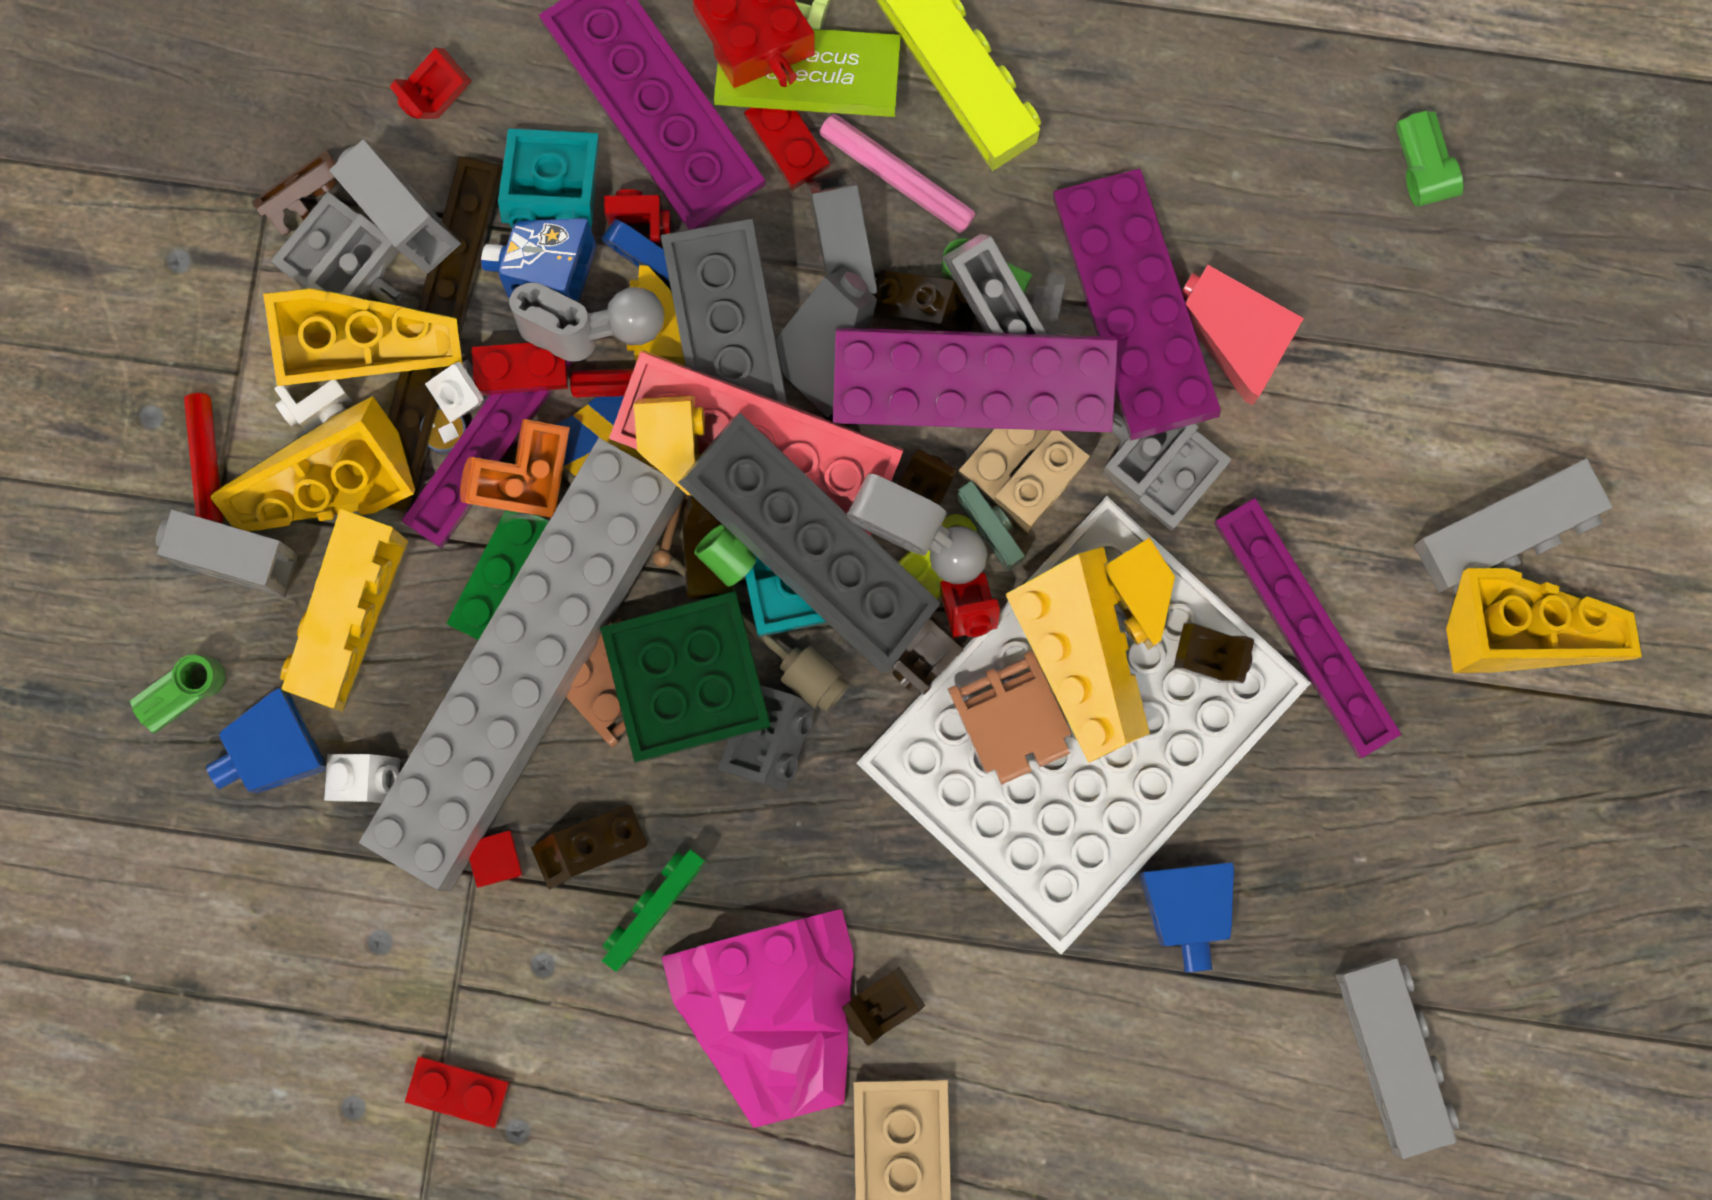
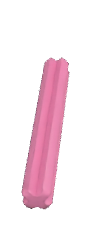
[820,114,975,233]

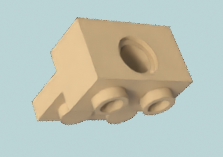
[958,429,1090,534]

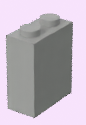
[329,139,461,274]
[156,509,299,598]

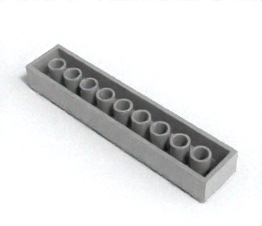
[359,438,686,892]

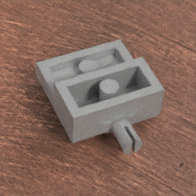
[271,191,402,305]
[1101,411,1232,531]

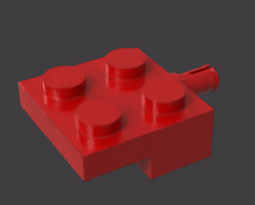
[693,0,815,88]

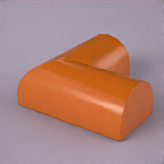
[460,419,570,518]

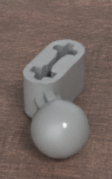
[509,283,664,362]
[846,474,988,584]

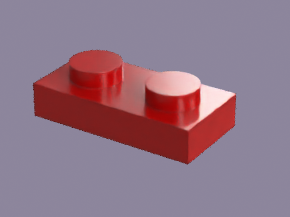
[744,107,830,191]
[472,343,568,395]
[404,1056,511,1129]

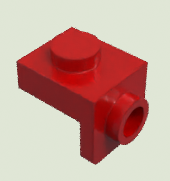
[389,48,472,119]
[604,189,671,249]
[940,573,1000,637]

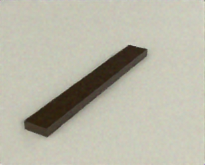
[386,156,503,513]

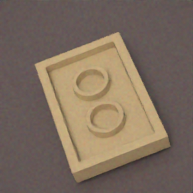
[853,1079,951,1200]

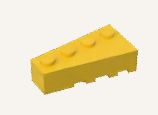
[280,508,408,712]
[1005,546,1150,763]

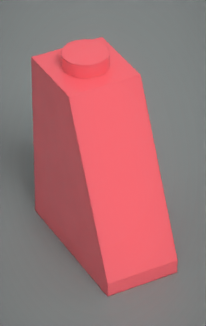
[1182,265,1304,405]

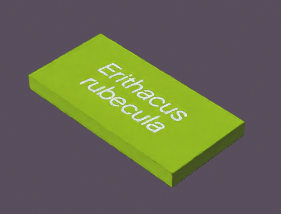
[714,29,901,117]

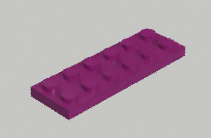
[539,0,766,230]
[1053,168,1221,441]
[833,328,1118,432]

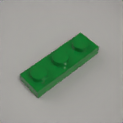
[446,510,549,640]
[601,849,707,973]

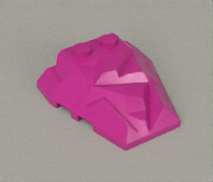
[661,909,854,1128]

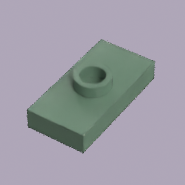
[956,481,1025,571]

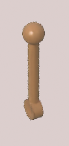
[653,494,689,567]

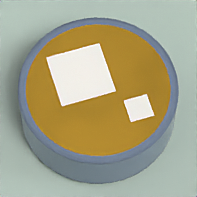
[420,407,467,454]

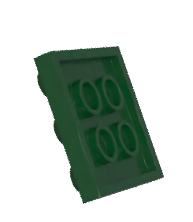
[600,591,772,764]

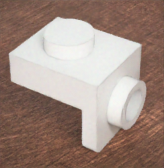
[425,359,490,423]
[274,379,353,432]
[324,754,400,803]

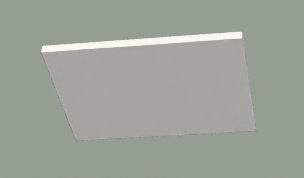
[856,496,1311,955]

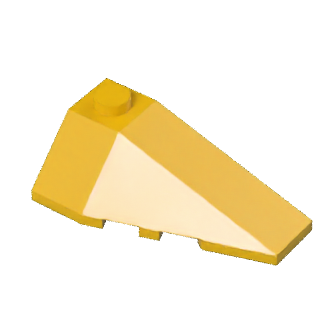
[263,288,462,386]
[210,396,415,532]
[1446,568,1642,673]

